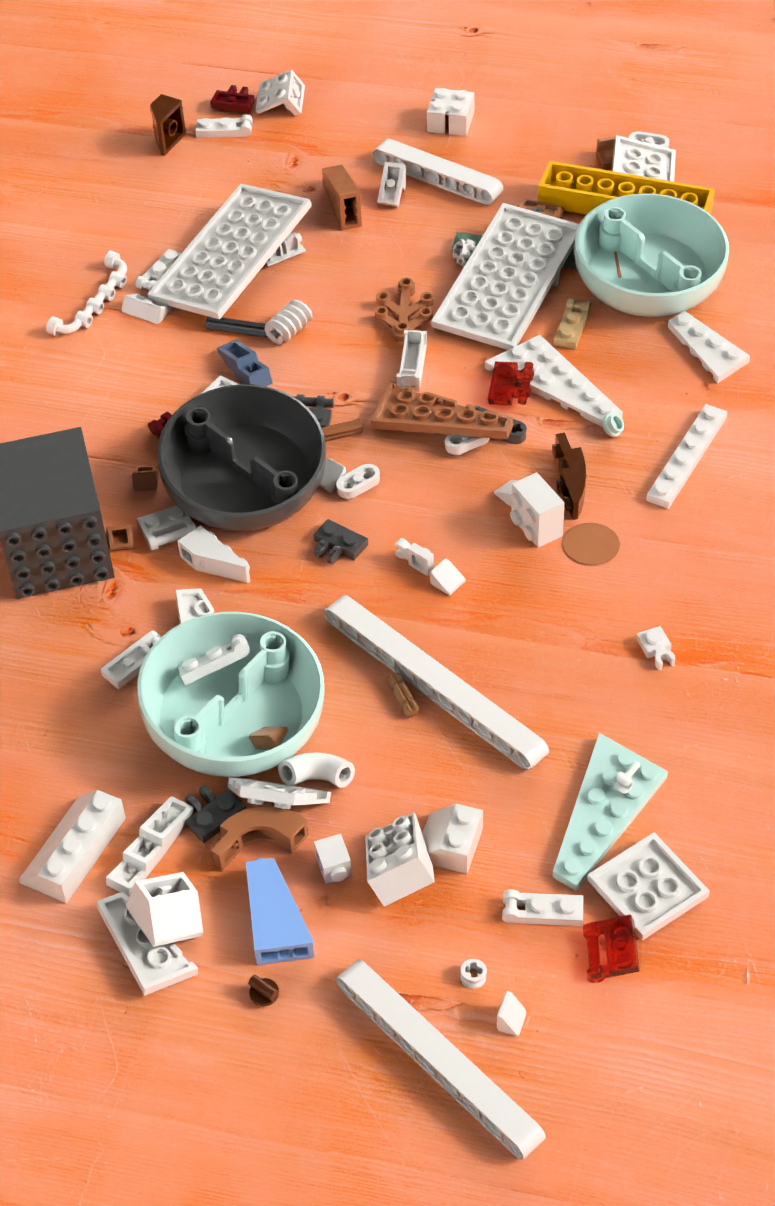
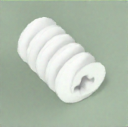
[265,300,313,345]

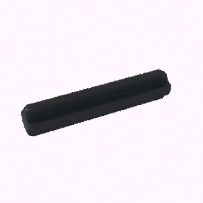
[205,316,268,337]

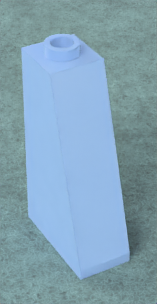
[246,858,315,965]

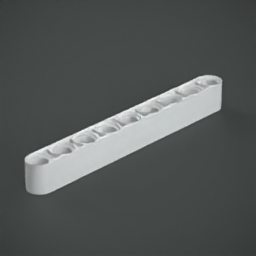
[336,959,546,1160]

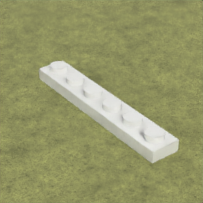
[646,404,727,509]

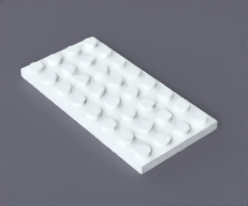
[147,184,312,320]
[431,203,580,350]

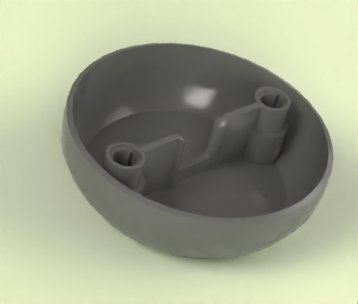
[157,384,326,532]

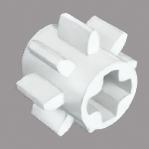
[453,238,476,267]

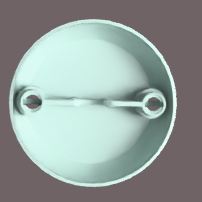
[574,194,729,317]
[138,612,325,777]

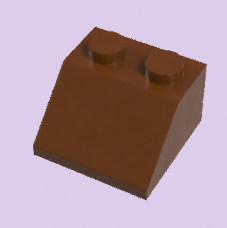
[150,94,186,156]

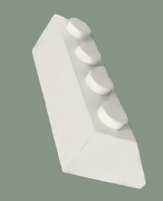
[19,790,126,904]

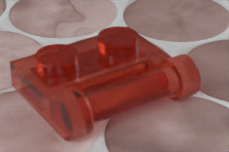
[583,914,640,983]

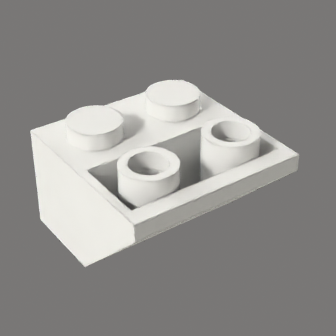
[126,872,203,947]

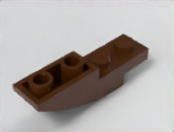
[552,432,586,520]

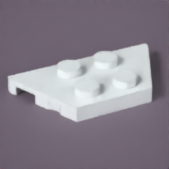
[227,777,331,809]

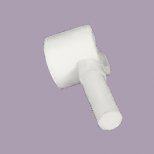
[614,761,640,794]

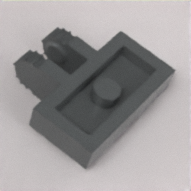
[314,519,368,564]
[185,785,246,843]

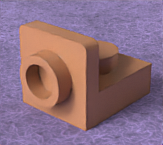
[596,136,616,170]

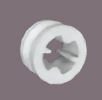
[460,959,487,989]

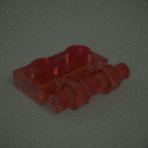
[488,361,535,406]

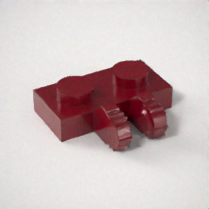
[210,85,255,113]

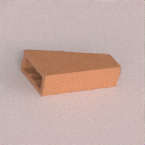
[322,165,362,230]

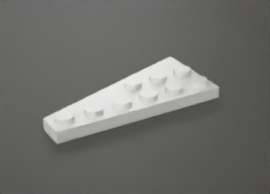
[484,335,623,427]

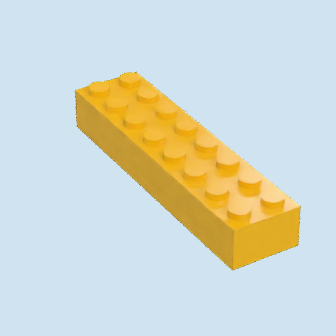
[538,160,715,215]

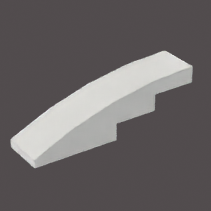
[106,796,194,896]

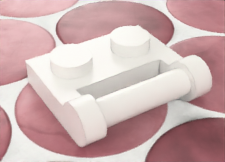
[137,505,196,551]

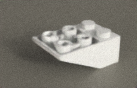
[365,812,435,907]

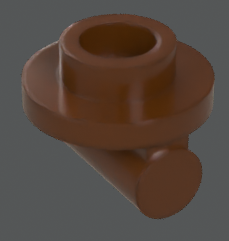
[248,975,279,1007]

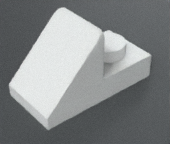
[377,162,406,207]

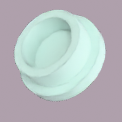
[602,414,624,437]

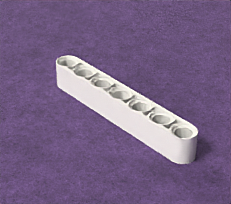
[372,138,503,205]

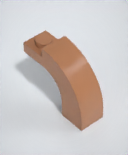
[211,806,309,871]

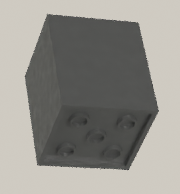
[0,427,115,599]

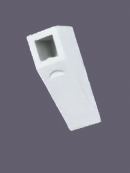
[178,525,250,583]

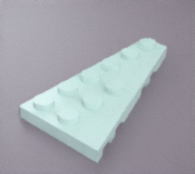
[552,733,668,891]

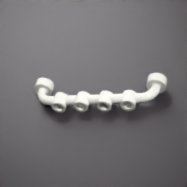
[46,250,127,336]

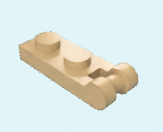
[554,298,591,350]

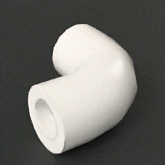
[278,752,355,788]

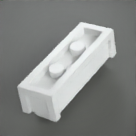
[396,330,427,391]

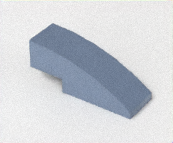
[217,340,273,386]

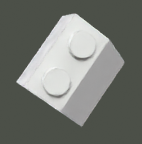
[422,804,483,874]

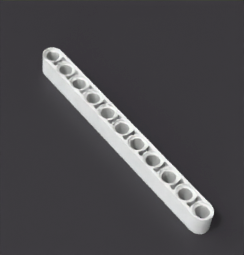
[324,595,549,771]

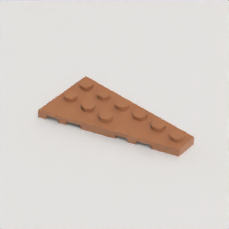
[370,381,513,439]

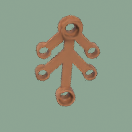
[375,277,434,342]

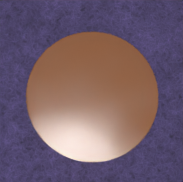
[563,523,620,565]

